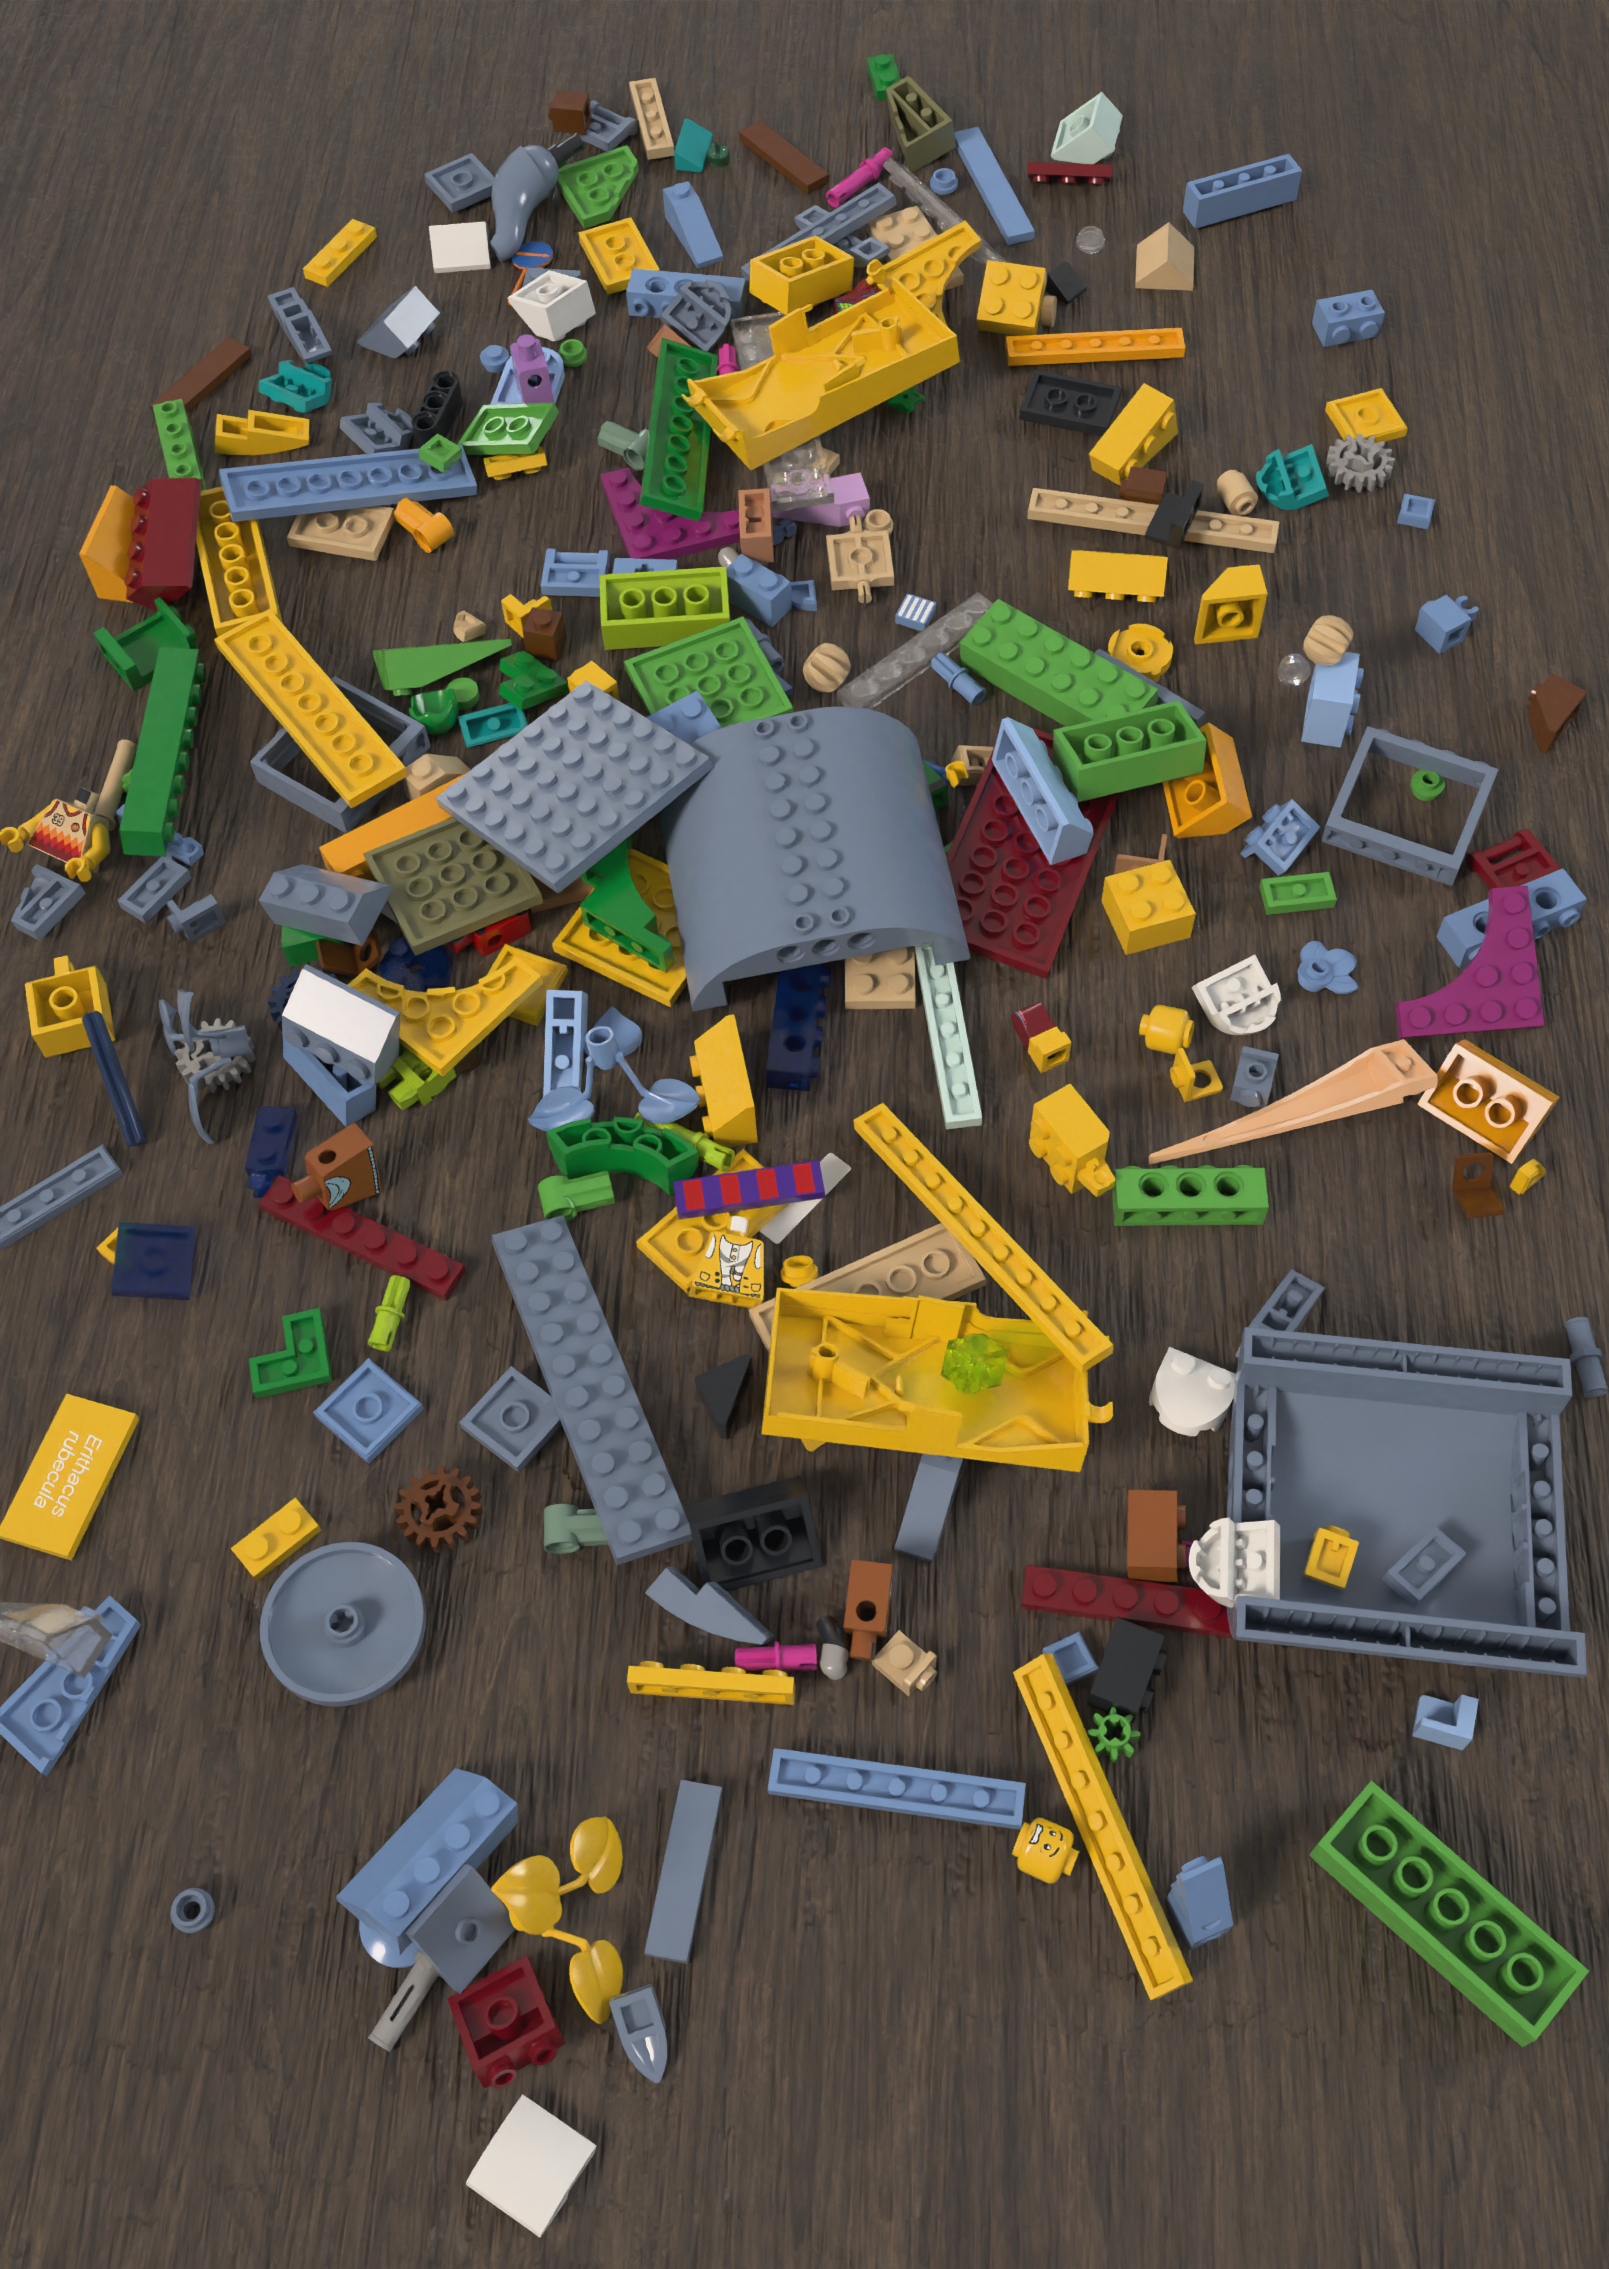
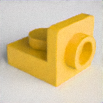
[1302,1525,1359,1591]

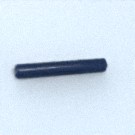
[82,1011,147,1147]

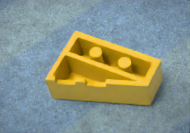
[1089,383,1178,486]

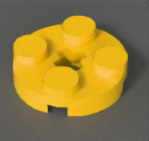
[1107,624,1173,682]

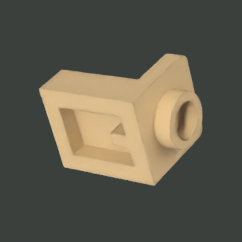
[872,1630,937,1697]

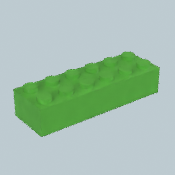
[959,599,1158,727]
[1309,1780,1589,2048]

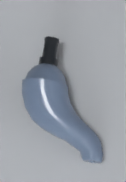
[490,132,585,263]

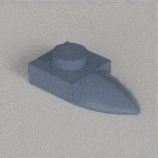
[609,1983,667,2083]

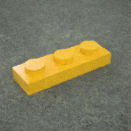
[303,219,377,287]

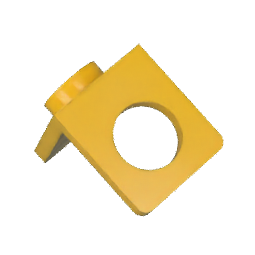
[1170,1048,1223,1102]

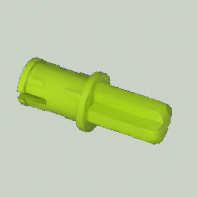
[367,1275,410,1351]

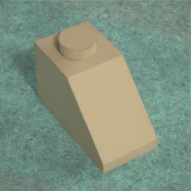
[402,754,471,801]

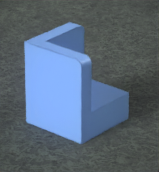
[1412,1695,1479,1750]

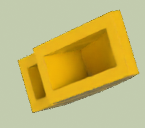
[214,410,309,455]

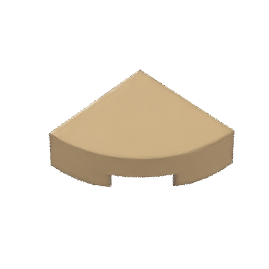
[453,610,486,642]

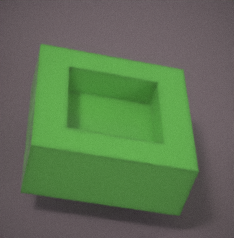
[419,434,462,473]

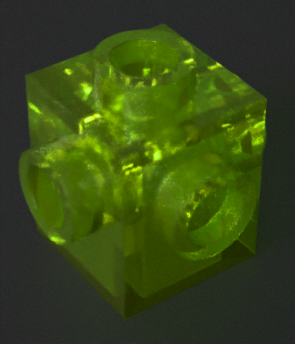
[941,1333,1009,1394]

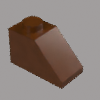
[1527,673,1587,754]

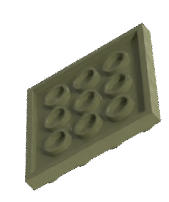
[363,817,543,956]

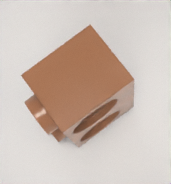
[738,488,774,563]

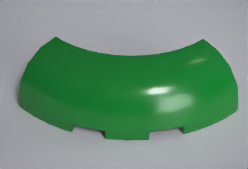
[546,1117,699,1196]

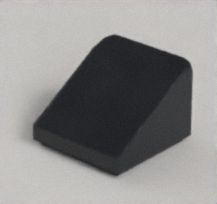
[1046,261,1087,305]

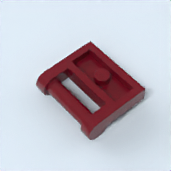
[1465,828,1561,890]

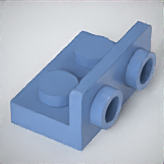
[1240,799,1320,876]

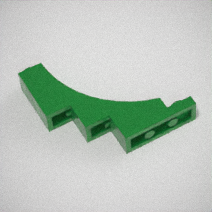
[580,829,675,973]

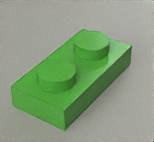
[1259,872,1337,915]

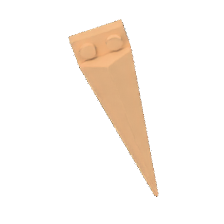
[1149,1039,1438,1164]

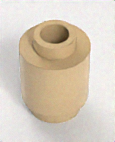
[1217,470,1258,516]

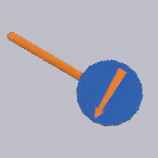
[508,242,553,306]

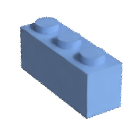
[283,1039,376,1127]

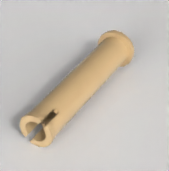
[93,740,138,831]

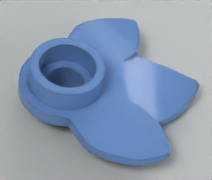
[1297,941,1359,994]

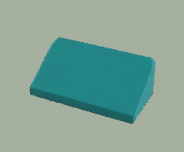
[674,118,713,173]
[458,703,528,749]

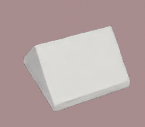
[429,222,491,273]

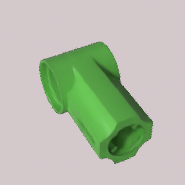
[538,1171,615,1222]

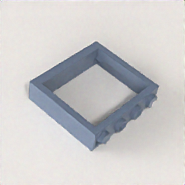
[250,676,431,833]
[1321,726,1499,886]

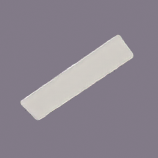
[760,1153,851,1244]

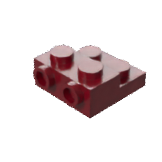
[447,1955,566,2089]

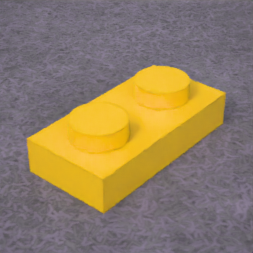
[483,446,547,480]
[231,1498,322,1582]

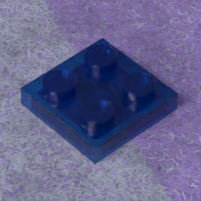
[111,1222,196,1300]

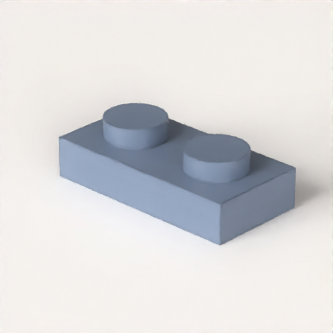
[117,856,192,924]
[1382,1526,1467,1608]

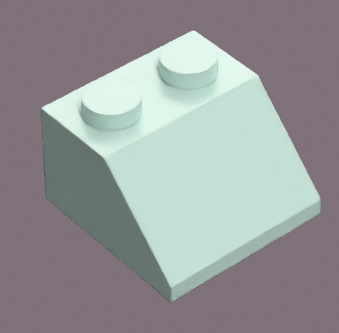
[1051,92,1123,164]

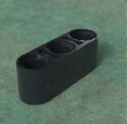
[411,370,463,449]

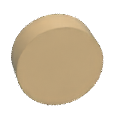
[1040,295,1057,327]

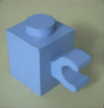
[1415,594,1479,654]

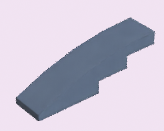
[267,287,333,364]

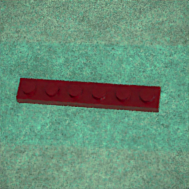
[258,1175,466,1301]
[1021,1565,1260,1643]

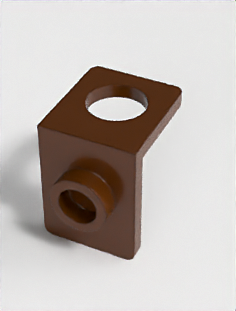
[316,930,382,978]
[1452,1152,1504,1218]

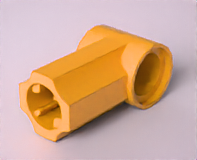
[393,498,454,553]

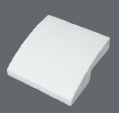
[466,2094,596,2238]

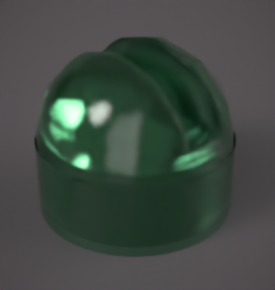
[708,142,730,168]

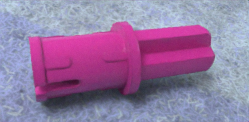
[717,344,740,376]
[735,1641,817,1671]

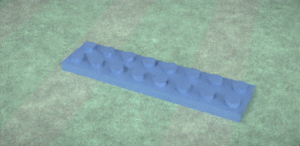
[219,444,477,522]

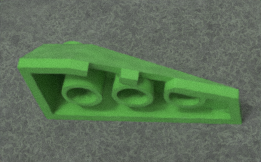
[373,639,512,696]

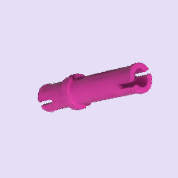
[826,147,895,208]

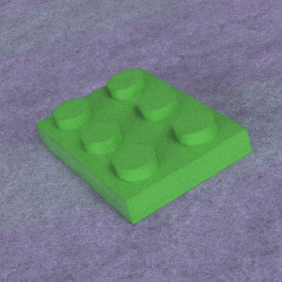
[457,403,559,455]

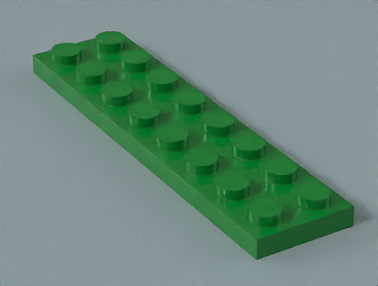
[639,338,718,522]

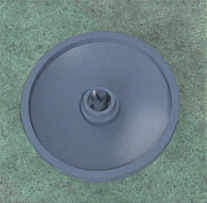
[260,1542,426,1706]

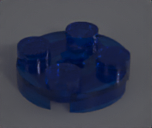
[380,938,452,992]

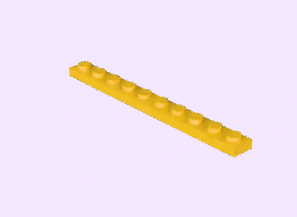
[853,1103,1113,1373]

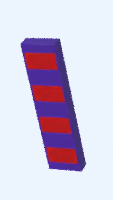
[673,1160,825,1220]

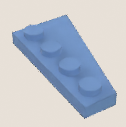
[0,1595,141,1777]

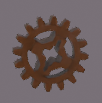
[395,1465,483,1553]

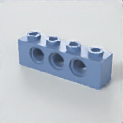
[626,269,747,325]
[1436,868,1587,968]

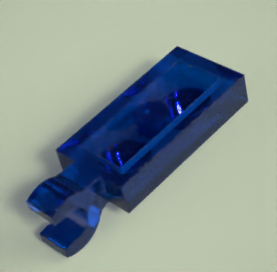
[245,1106,297,1198]

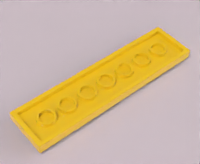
[214,609,408,809]

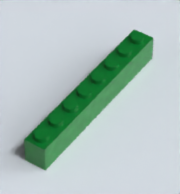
[119,647,206,857]

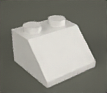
[508,270,596,341]

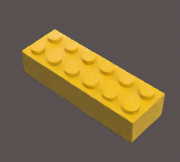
[196,487,283,637]

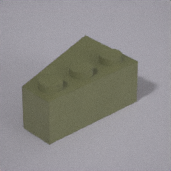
[886,76,956,174]

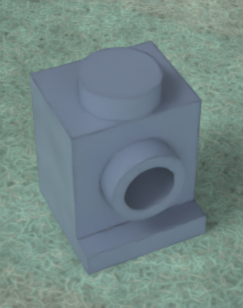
[1230,1046,1279,1108]

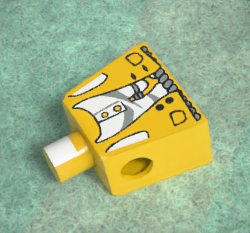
[688,1216,764,1309]

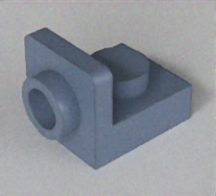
[166,894,227,943]

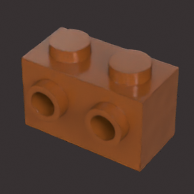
[1127,1490,1186,1582]

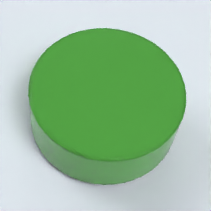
[446,678,480,710]

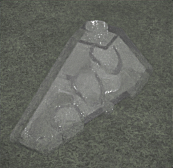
[0,1602,113,1678]

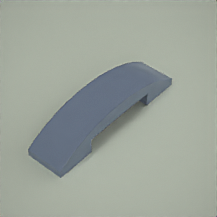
[794,205,890,267]

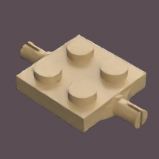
[826,516,894,604]

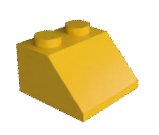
[1194,565,1268,645]

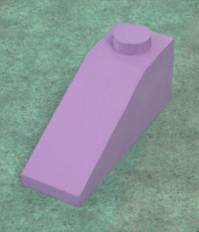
[771,472,870,527]

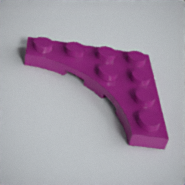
[600,467,740,560]
[1395,886,1544,1039]

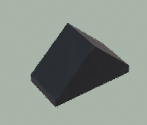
[694,1355,753,1440]

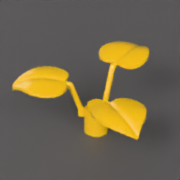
[491,1816,623,2024]

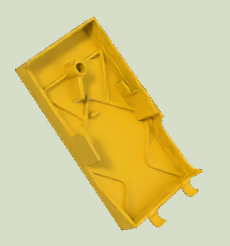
[681,276,960,470]
[761,1288,1113,1472]

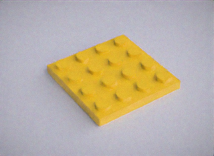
[552,848,688,1007]

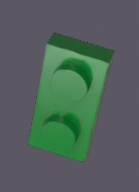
[867,54,901,101]

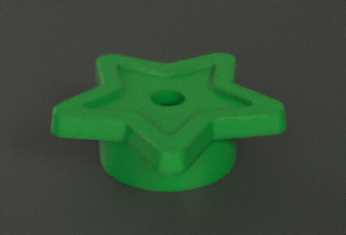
[887,386,925,413]

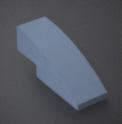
[645,1567,775,1645]

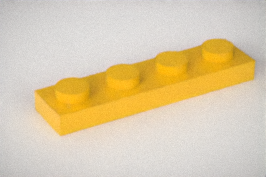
[627,1661,795,1705]

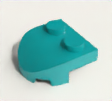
[259,360,332,413]
[1256,444,1329,510]

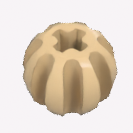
[1303,615,1353,666]
[803,643,851,693]

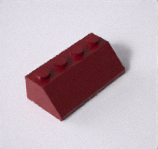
[124,478,202,612]

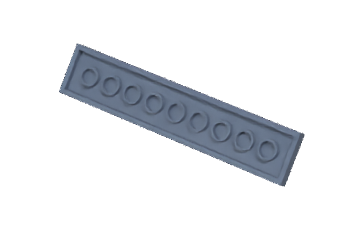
[492,1215,693,1565]

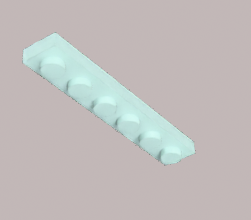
[914,943,982,1129]

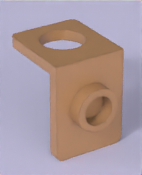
[1114,834,1167,874]

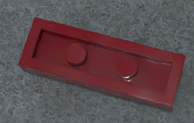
[1027,162,1113,186]

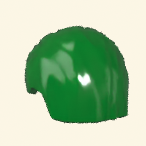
[408,688,458,736]

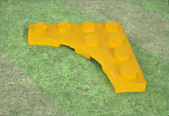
[868,220,981,327]
[348,957,543,1077]

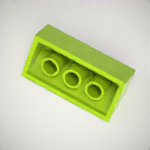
[599,566,730,650]

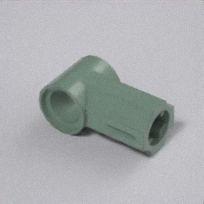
[598,421,648,471]
[544,1504,609,1554]

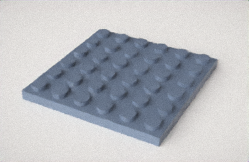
[435,681,714,894]

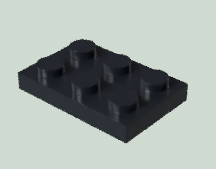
[1019,369,1122,436]

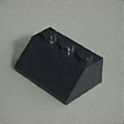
[684,1476,823,1591]

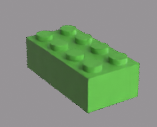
[1052,700,1207,802]

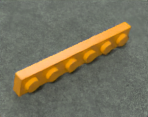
[1006,328,1185,366]

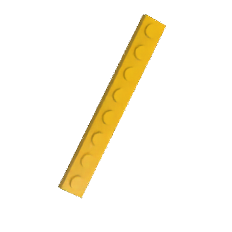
[1013,1654,1193,2000]

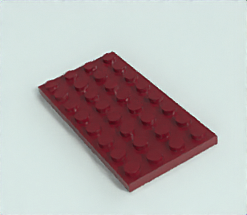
[946,725,1120,979]

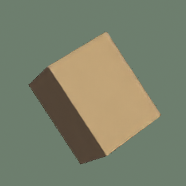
[1135,222,1194,291]

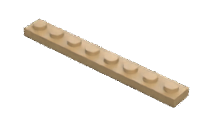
[1027,488,1279,553]

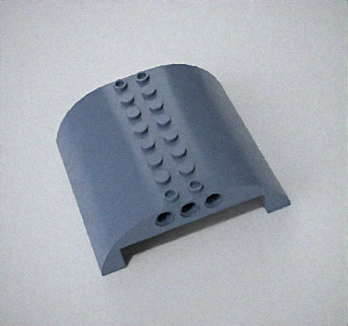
[659,706,970,1012]
[1227,1327,1587,1678]

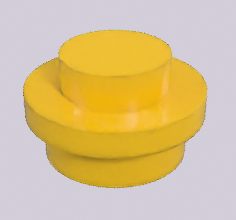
[781,1255,818,1288]

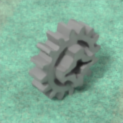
[1325,434,1395,493]
[175,1018,256,1093]

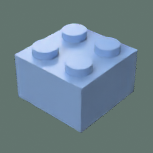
[1301,652,1364,748]

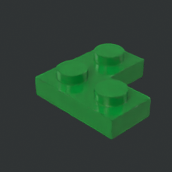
[499,651,568,711]
[249,1308,333,1399]

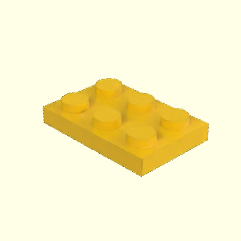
[578,217,660,295]

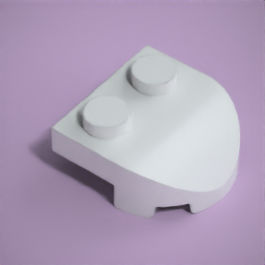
[1192,955,1281,1035]
[1149,1347,1236,1436]
[1189,1517,1280,1608]

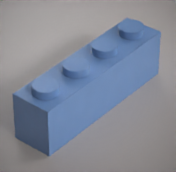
[1183,154,1302,229]

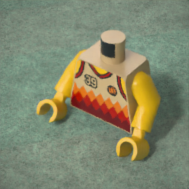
[0,787,111,882]

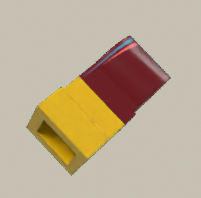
[1011,1002,1072,1073]

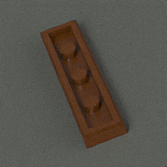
[739,120,829,194]
[150,337,252,414]

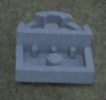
[660,279,731,352]
[339,403,413,454]

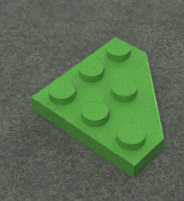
[556,145,639,229]

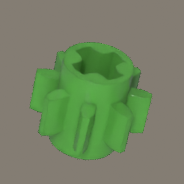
[1087,1707,1140,1764]

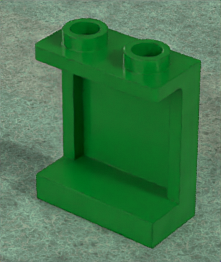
[93,597,198,691]

